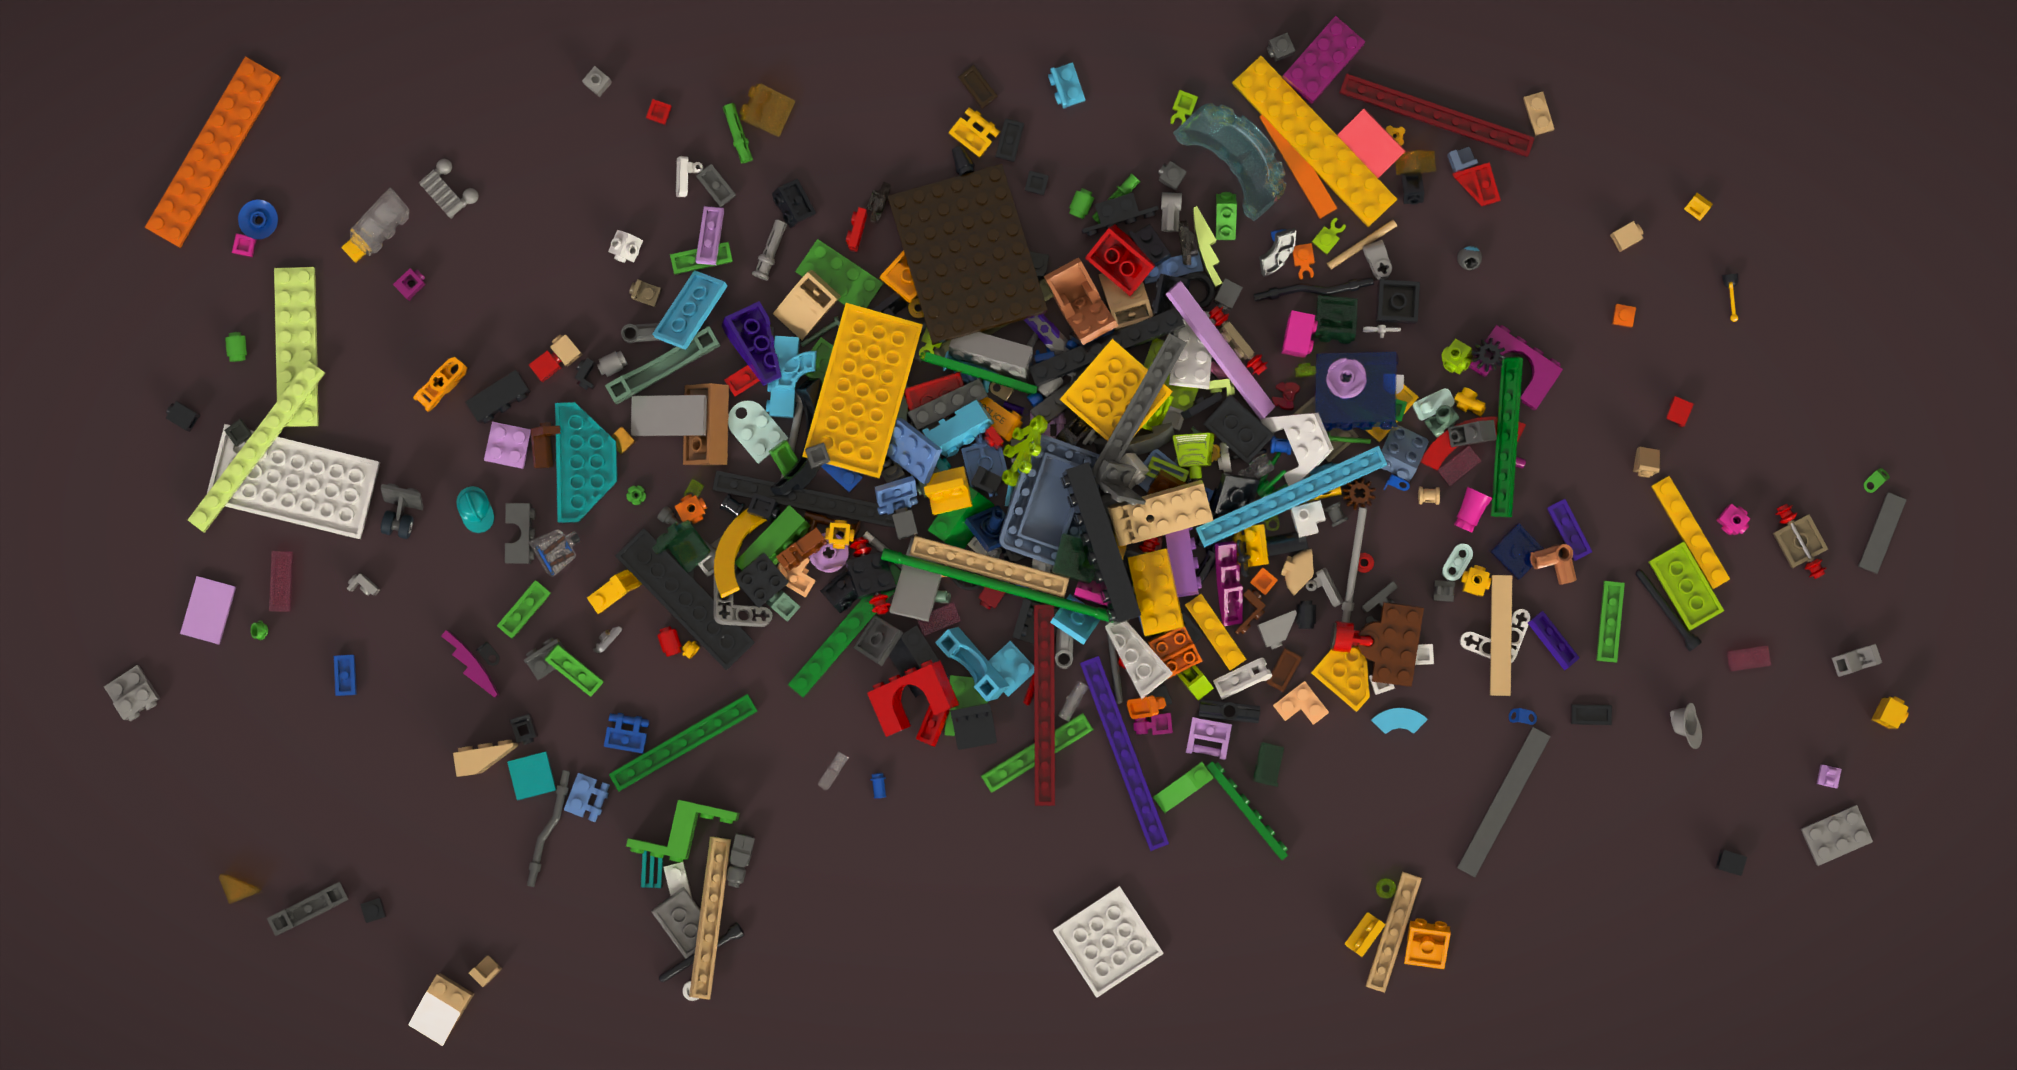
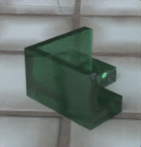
[1252,742,1284,787]

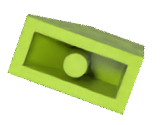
[1176,665,1214,701]

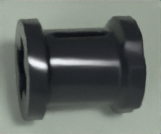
[719,494,746,518]

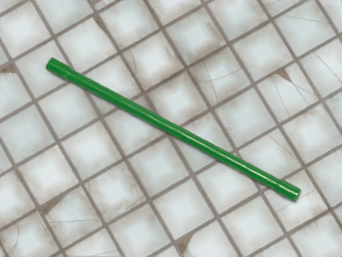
[881,548,1113,623]

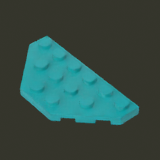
[555,402,617,523]

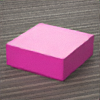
[232,233,257,257]

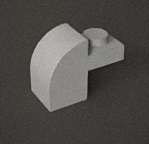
[1832,644,1882,677]

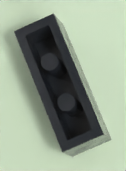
[465,370,531,424]

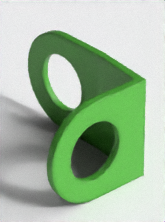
[1864,468,1890,493]

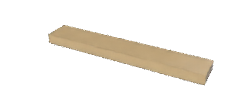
[1490,575,1512,696]
[1365,872,1422,993]

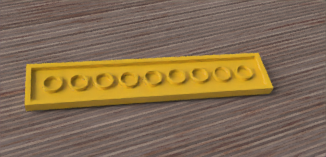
[1232,56,1398,227]

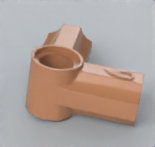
[1530,544,1577,585]

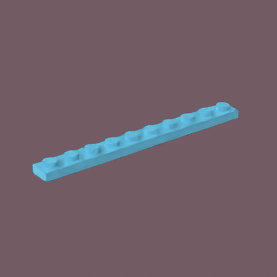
[1196,446,1387,547]

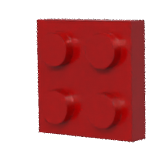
[846,207,868,252]

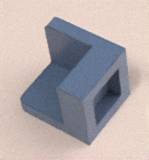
[1447,147,1478,173]

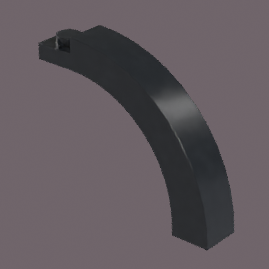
[770,378,823,496]

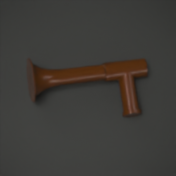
[804,511,861,539]

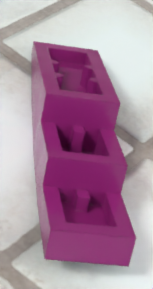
[1215,541,1243,626]
[441,630,500,698]

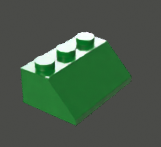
[928,486,995,549]

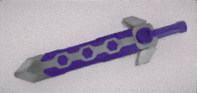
[1023,314,1069,356]

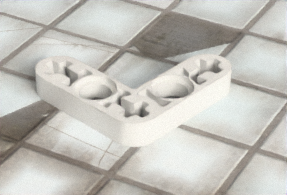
[1460,609,1530,663]

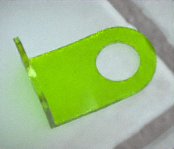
[684,479,704,497]
[1265,515,1280,531]

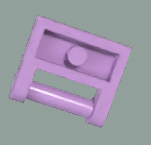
[1186,717,1232,760]

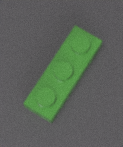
[670,242,733,275]
[497,580,551,639]
[544,643,604,697]

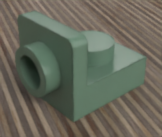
[766,590,800,622]

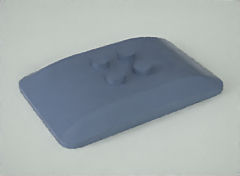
[999,435,1100,569]

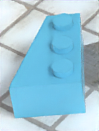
[922,400,995,458]

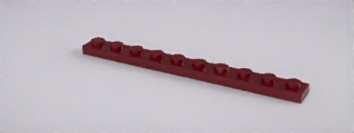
[1340,73,1534,157]
[1034,605,1055,806]

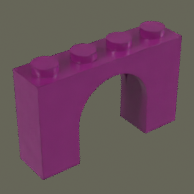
[1469,325,1563,410]

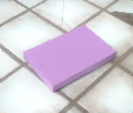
[180,576,236,644]

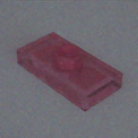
[1438,446,1481,486]

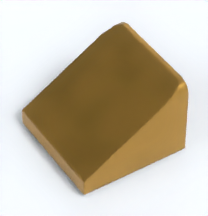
[611,426,636,455]

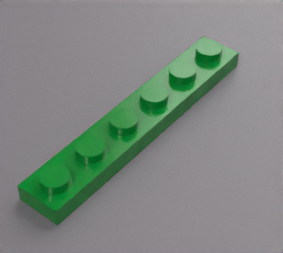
[1205,761,1288,860]

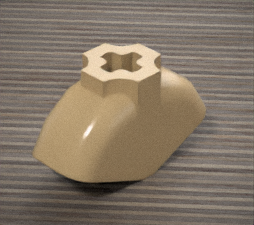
[1281,548,1314,596]

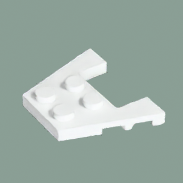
[1261,412,1333,486]

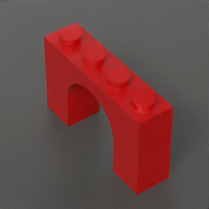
[867,660,959,737]

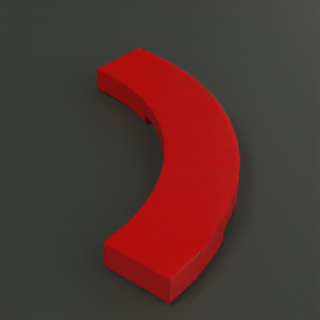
[1420,417,1526,471]

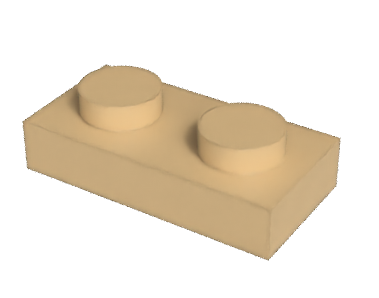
[1523,92,1554,136]

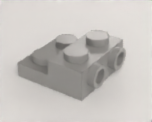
[104,665,160,721]

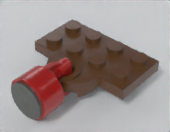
[1330,602,1424,687]

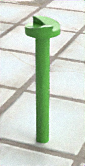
[1327,432,1371,444]

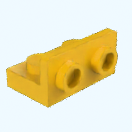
[1345,912,1386,957]

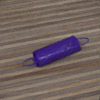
[997,400,1029,415]

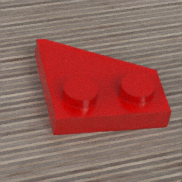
[1453,162,1501,207]

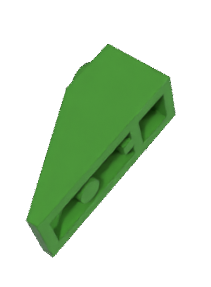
[1153,762,1213,813]

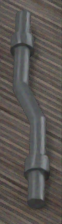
[527,770,570,887]

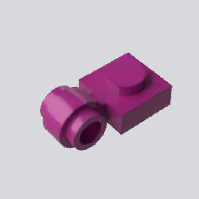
[1133,713,1173,735]

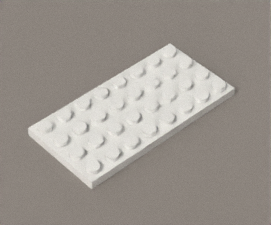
[207,424,380,539]

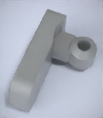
[1306,568,1343,607]

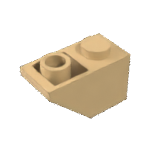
[1633,447,1660,478]

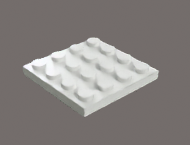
[1053,886,1164,998]

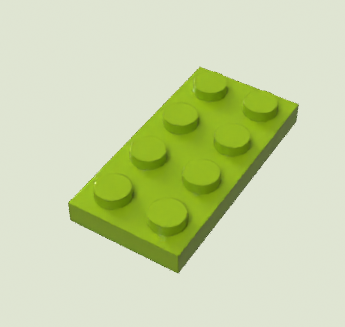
[1648,542,1724,631]

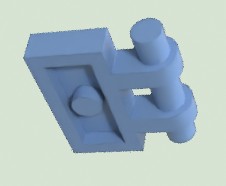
[875,476,918,515]
[564,773,610,822]

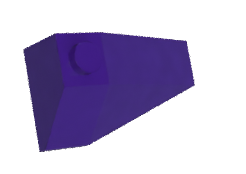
[721,301,781,386]

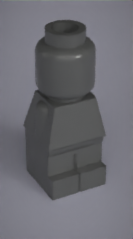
[726,833,756,888]

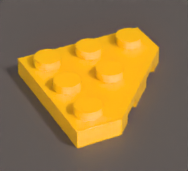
[1311,645,1370,712]

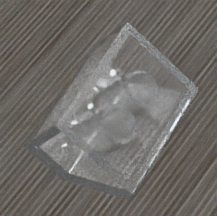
[350,187,409,256]

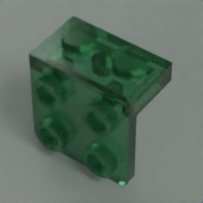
[652,520,710,573]

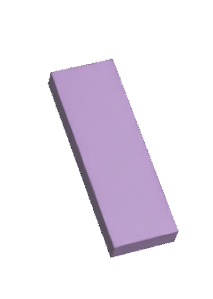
[696,206,724,265]

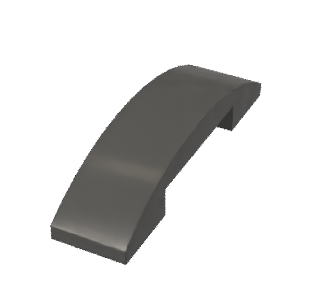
[1094,422,1175,457]
[267,882,349,936]

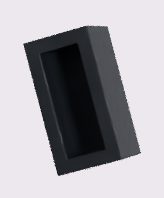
[1266,531,1308,557]

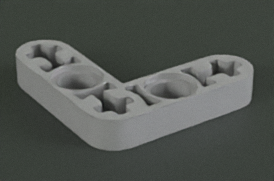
[714,575,773,627]

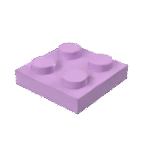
[484,422,531,469]

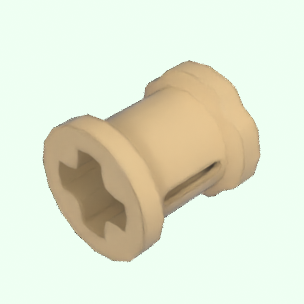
[1418,487,1440,505]

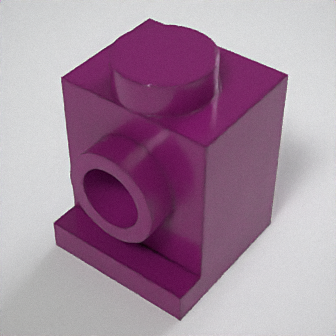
[393,268,426,301]

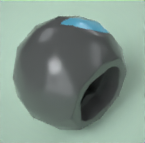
[1457,245,1482,270]

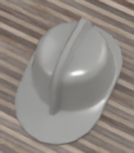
[1670,703,1702,749]

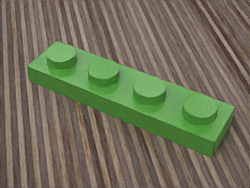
[1596,581,1625,663]

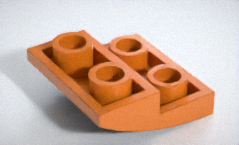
[1148,627,1202,679]

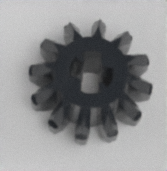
[1471,338,1506,372]

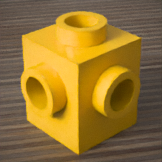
[825,520,854,549]
[1461,565,1492,597]

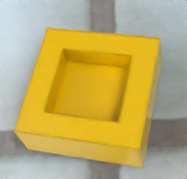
[1684,193,1713,221]
[341,234,370,263]

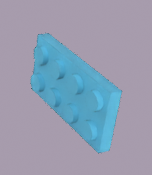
[653,270,728,350]

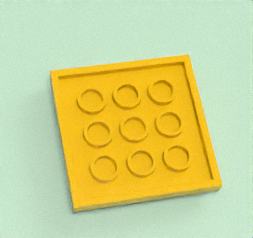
[1060,338,1173,441]

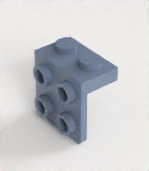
[1381,424,1429,482]

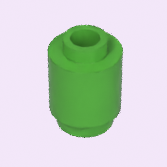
[1069,188,1095,219]
[225,332,247,362]

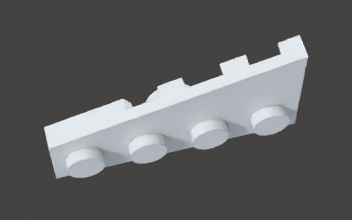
[1105,621,1172,699]

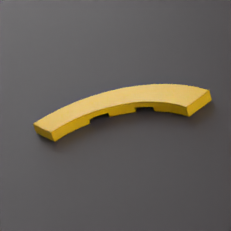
[714,508,767,598]

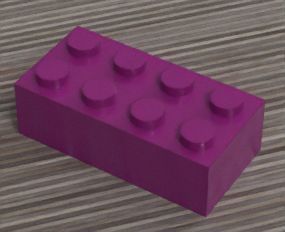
[1282,16,1365,105]

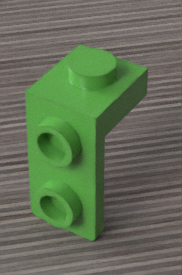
[1216,192,1237,240]

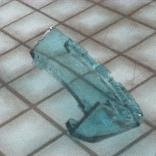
[1173,103,1286,221]

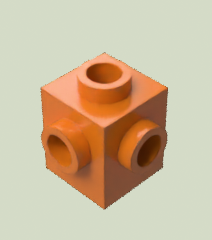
[675,494,707,525]

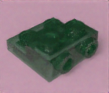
[1315,295,1358,344]
[1052,534,1095,584]

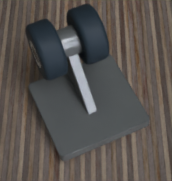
[381,483,424,539]

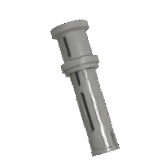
[752,220,787,281]

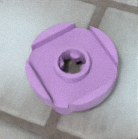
[1326,358,1367,400]
[809,533,849,573]

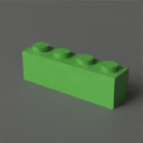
[735,505,811,570]

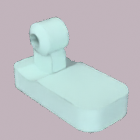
[1413,388,1455,421]

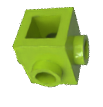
[1441,338,1473,375]

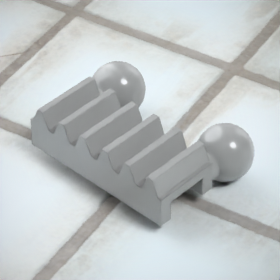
[419,159,478,219]

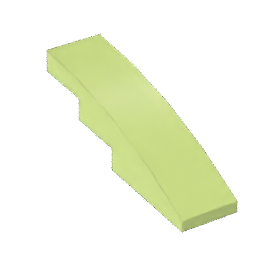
[1193,206,1222,288]

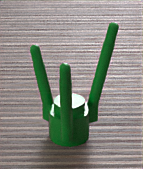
[1257,452,1288,498]

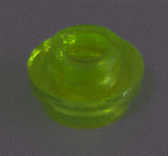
[1376,878,1396,898]

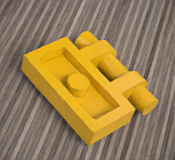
[948,107,1001,158]
[1232,524,1269,568]

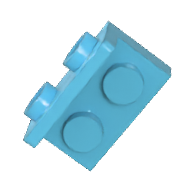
[1048,63,1085,108]

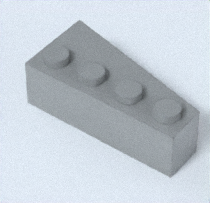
[949,332,1034,383]

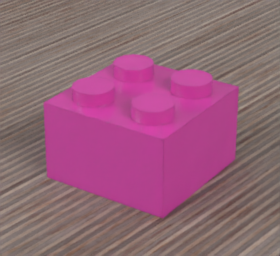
[1281,310,1318,358]

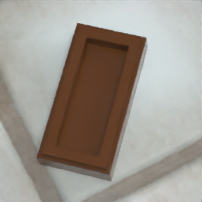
[1266,648,1302,692]

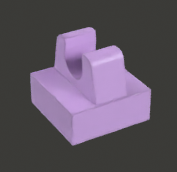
[1816,764,1842,788]

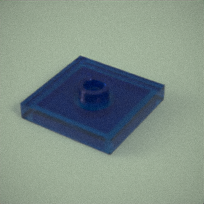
[1490,523,1544,580]

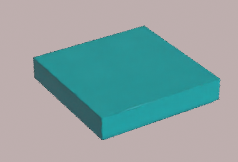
[507,752,556,800]

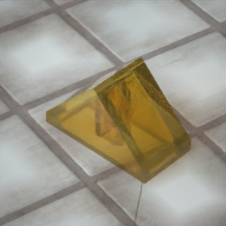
[1395,150,1436,175]
[219,873,261,904]

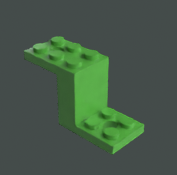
[626,800,740,862]

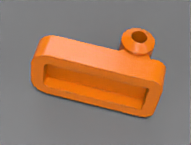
[1127,695,1166,719]

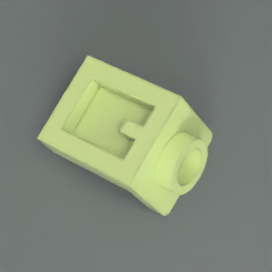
[1206,379,1235,398]

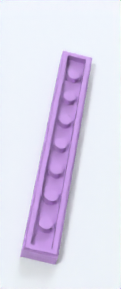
[1166,281,1275,420]

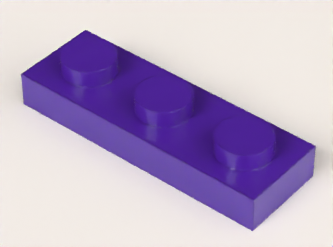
[1546,499,1592,561]
[1528,611,1579,670]

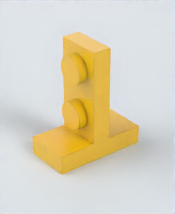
[587,569,642,614]

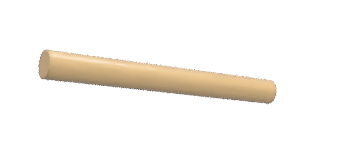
[1327,220,1397,270]

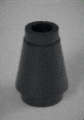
[952,146,975,176]

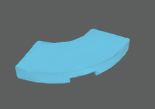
[774,351,817,390]
[1371,708,1428,734]

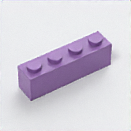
[1165,527,1202,597]

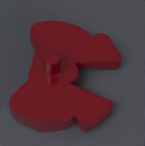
[1272,382,1300,410]

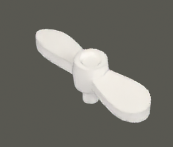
[1363,325,1401,338]

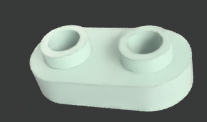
[1442,544,1473,581]

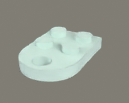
[728,401,789,464]

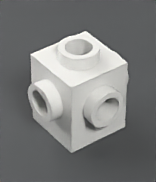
[608,230,643,263]

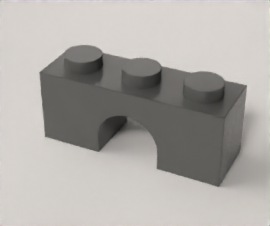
[505,503,536,564]

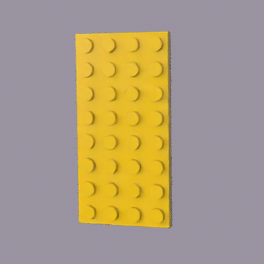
[802,303,923,479]

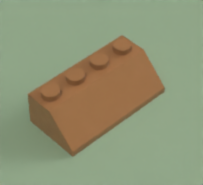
[683,383,729,466]

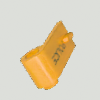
[979,397,1023,442]

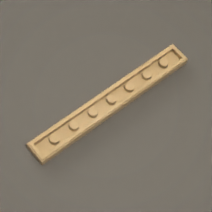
[910,536,1069,597]
[689,837,731,1000]

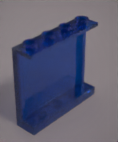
[1315,352,1399,431]

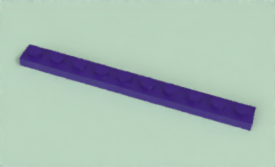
[1080,656,1169,851]

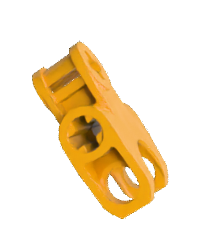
[413,357,468,412]

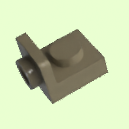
[629,279,662,307]

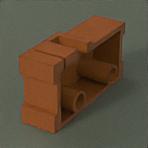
[776,527,827,573]

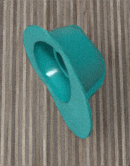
[456,486,494,533]

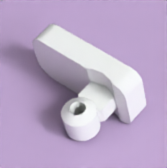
[676,156,703,197]

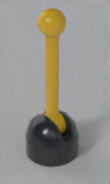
[1722,273,1739,322]

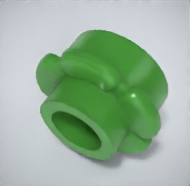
[626,485,646,505]
[251,620,268,640]

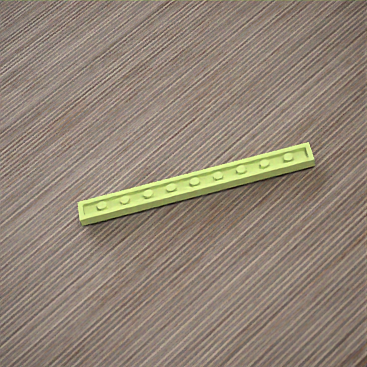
[188,360,325,532]

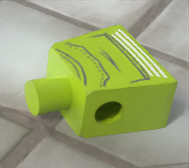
[1173,433,1214,479]

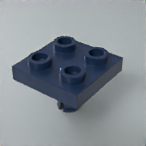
[965,505,1006,552]

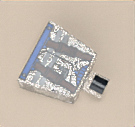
[529,529,581,577]

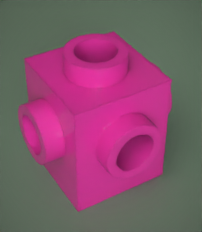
[1716,504,1750,535]

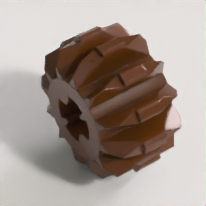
[1342,477,1376,511]

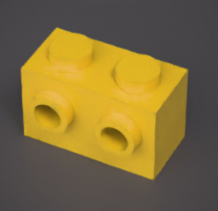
[1871,696,1909,729]

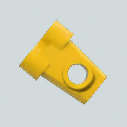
[1454,387,1486,417]

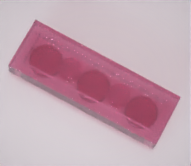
[269,551,293,612]

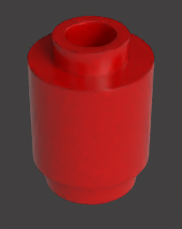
[657,626,682,657]

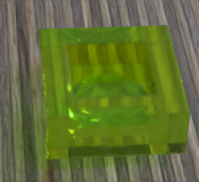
[1294,363,1316,378]

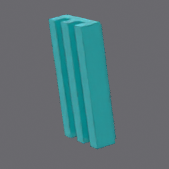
[641,850,663,888]

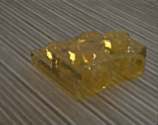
[740,84,795,137]

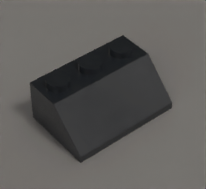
[889,625,949,698]

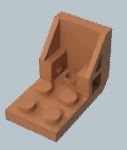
[1044,257,1118,345]

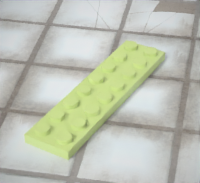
[274,267,319,427]

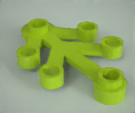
[1002,415,1048,487]

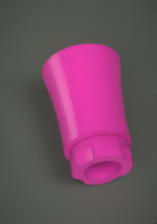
[1454,487,1493,533]

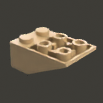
[773,270,841,340]
[1099,273,1153,331]
[453,740,518,777]

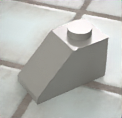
[1257,610,1297,649]

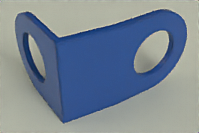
[1383,474,1410,491]
[1509,708,1537,725]

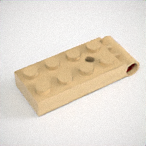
[1107,480,1213,546]

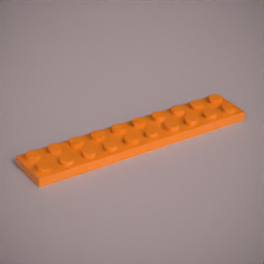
[145,56,281,248]

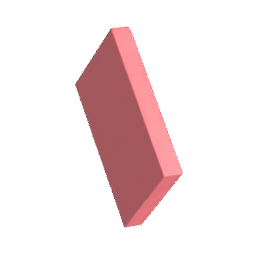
[1337,108,1406,178]

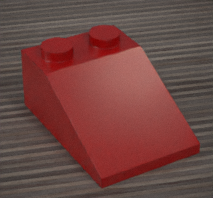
[1085,224,1155,297]

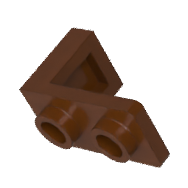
[531,422,561,468]
[1234,589,1266,635]

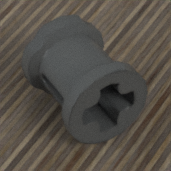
[1324,501,1349,527]

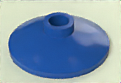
[238,200,278,239]

